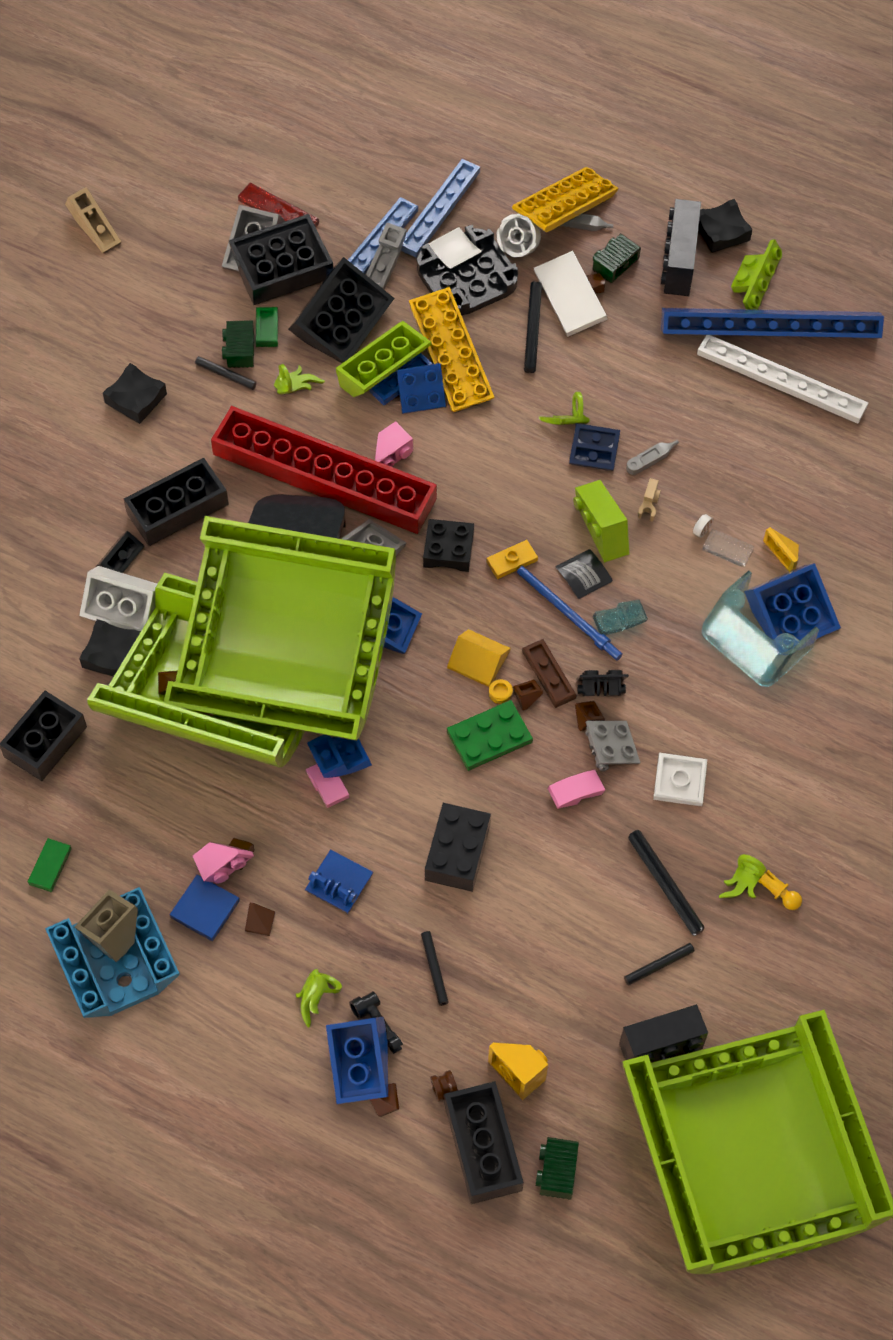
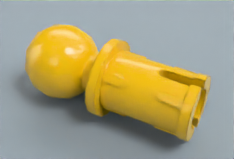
[758,870,802,910]

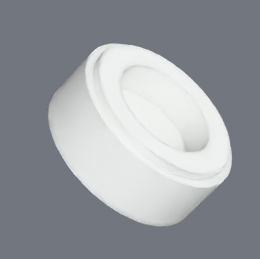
[693,514,713,538]

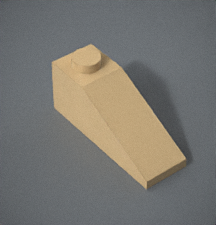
[65,187,121,253]

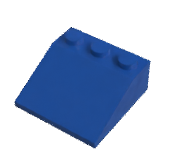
[744,563,841,655]

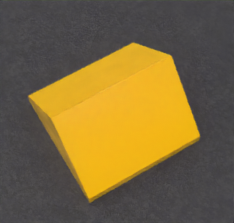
[447,629,511,687]

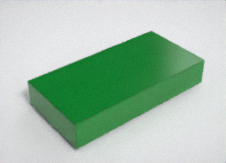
[256,307,278,347]
[27,838,72,892]

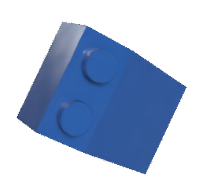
[384,597,422,654]
[326,1017,388,1104]

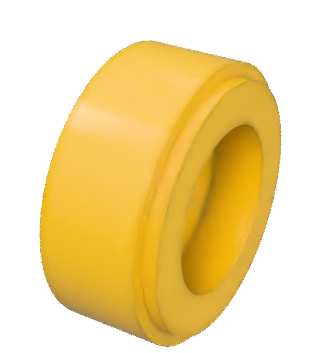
[489,679,513,704]

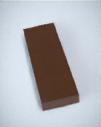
[522,639,577,708]

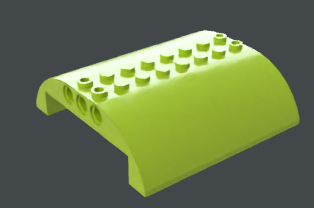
[164,516,396,741]
[87,572,305,767]
[622,1009,893,1274]

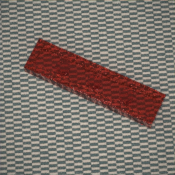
[238,182,319,227]

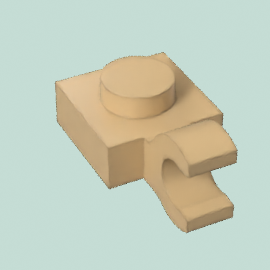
[638,478,661,521]

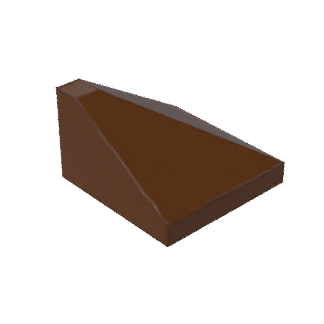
[586,274,605,294]
[158,671,178,695]
[513,679,543,711]
[575,701,605,731]
[245,902,275,936]
[369,1083,399,1117]

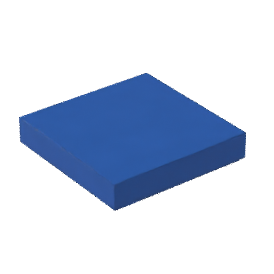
[170,875,240,942]

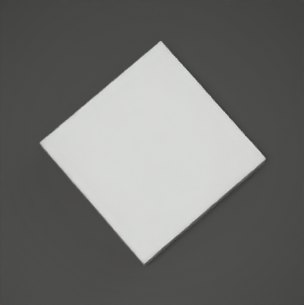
[653,753,707,806]

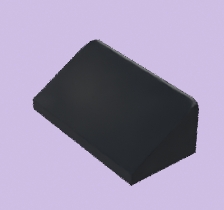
[96,531,145,573]

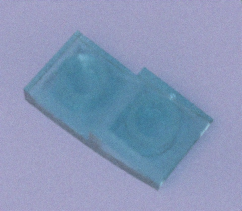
[592,600,648,635]

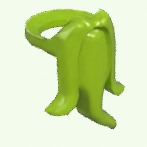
[274,364,325,394]
[539,392,590,425]
[719,854,766,899]
[295,969,342,1027]

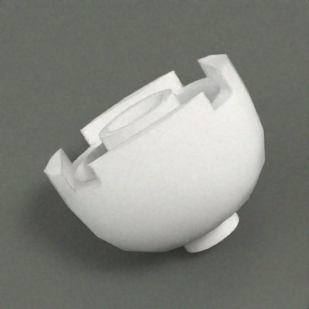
[497,214,541,257]

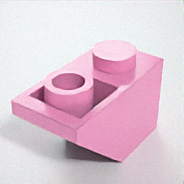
[375,421,413,467]
[193,842,254,884]

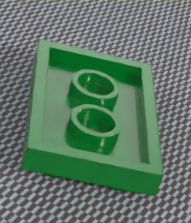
[447,700,533,771]

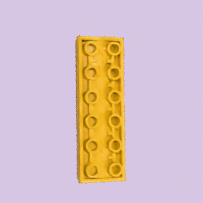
[512,167,618,233]
[409,287,495,413]

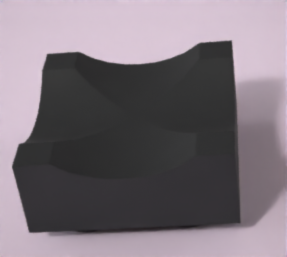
[698,199,752,253]
[103,363,167,424]
[423,519,474,572]
[79,619,141,677]

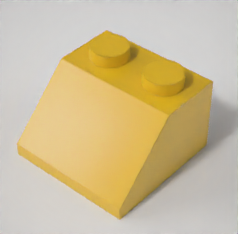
[488,1042,548,1100]

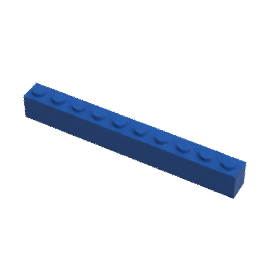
[661,308,884,338]

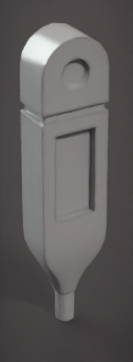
[560,213,614,231]
[626,440,679,475]

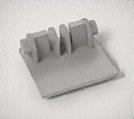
[585,721,640,771]

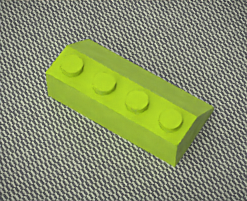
[336,320,432,397]

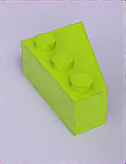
[573,480,629,563]

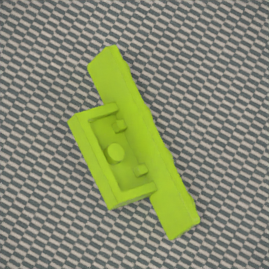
[731,239,782,310]

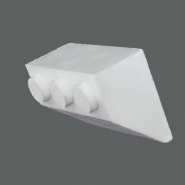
[79,566,157,631]

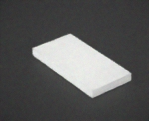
[534,251,607,337]

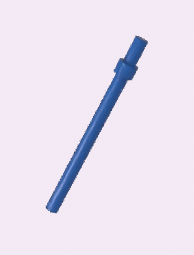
[517,566,623,661]

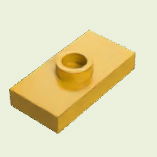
[486,540,538,579]

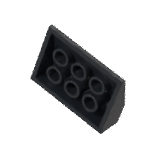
[229,214,334,305]
[288,257,395,363]

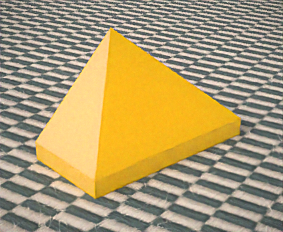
[763,527,799,572]

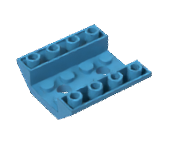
[45,887,180,1018]

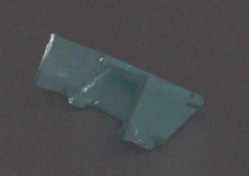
[701,570,819,687]

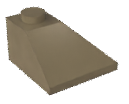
[75,890,138,962]

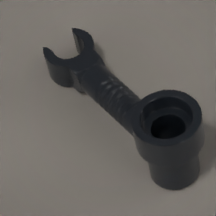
[349,991,403,1054]

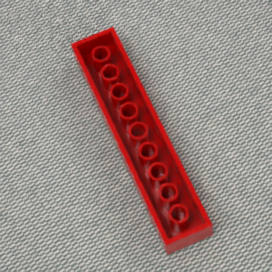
[211,406,437,534]

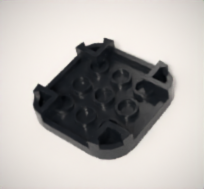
[417,225,518,316]
[248,494,346,539]

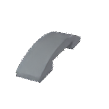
[366,222,407,289]

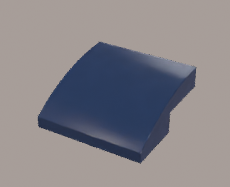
[569,423,620,471]

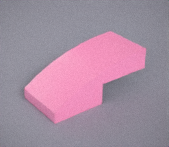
[306,764,349,808]
[548,770,605,809]

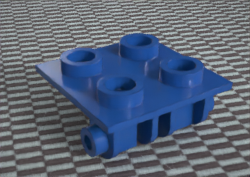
[396,363,446,414]
[305,849,373,913]

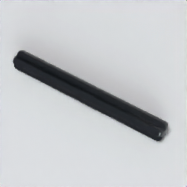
[524,281,542,373]
[628,830,704,936]

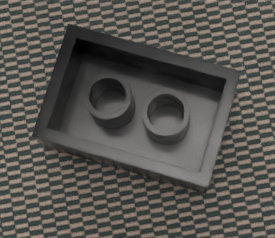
[0,690,87,781]
[425,803,491,892]
[619,1004,708,1063]

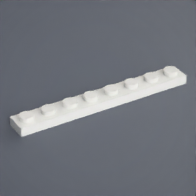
[697,335,868,424]

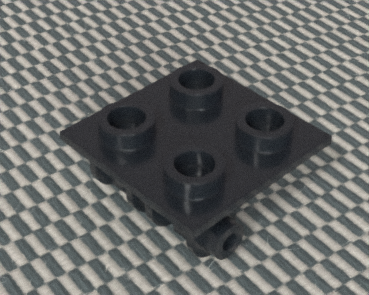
[577,670,629,696]

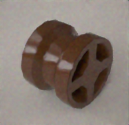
[430,1070,458,1102]

